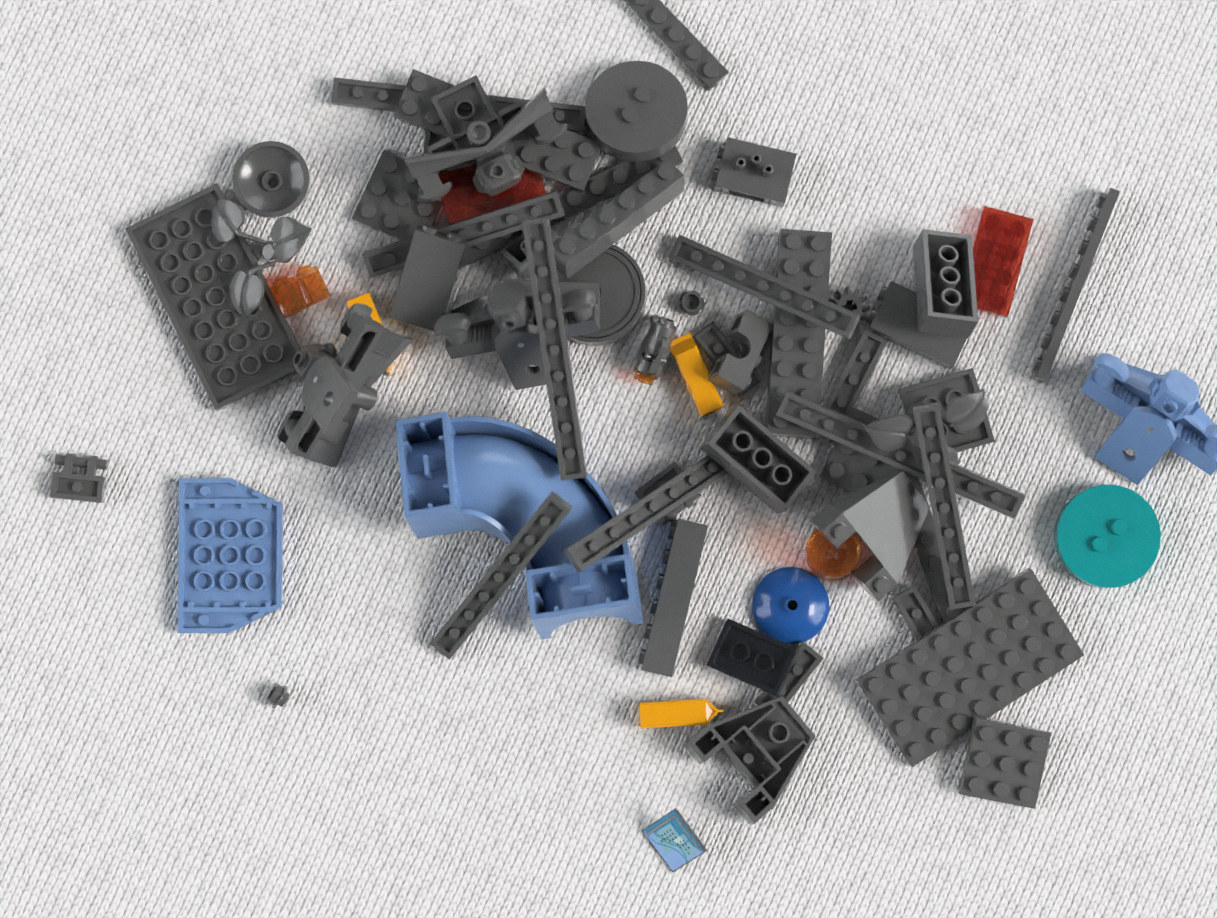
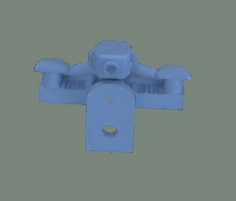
[1080,353,1217,485]

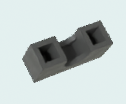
[708,309,773,395]

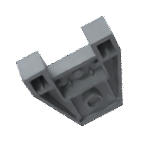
[810,470,930,601]
[683,696,816,825]

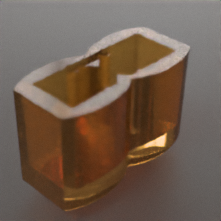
[270,265,331,318]

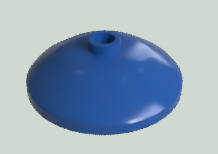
[752,567,829,644]

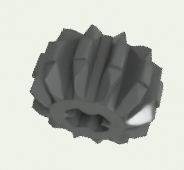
[828,287,870,328]

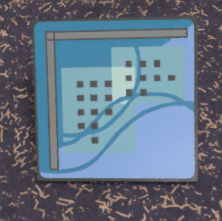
[642,808,707,872]

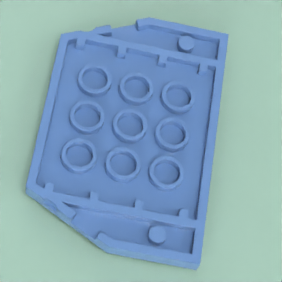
[177,478,283,633]

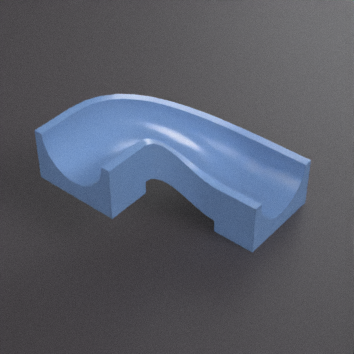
[395,412,643,640]

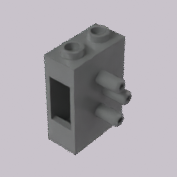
[711,137,797,207]

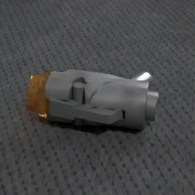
[634,315,677,385]

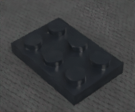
[707,618,799,697]

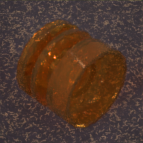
[805,530,861,582]

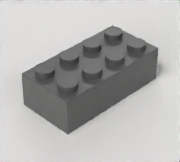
[913,229,978,338]
[699,405,817,514]

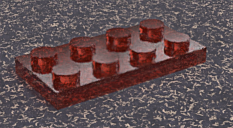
[438,165,546,225]
[973,206,1034,318]

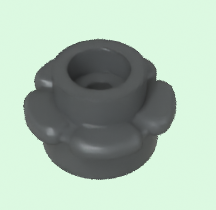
[679,291,704,316]
[267,684,289,708]

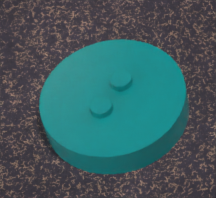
[1054,485,1161,588]

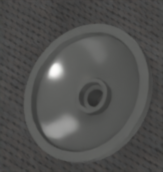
[232,141,310,218]

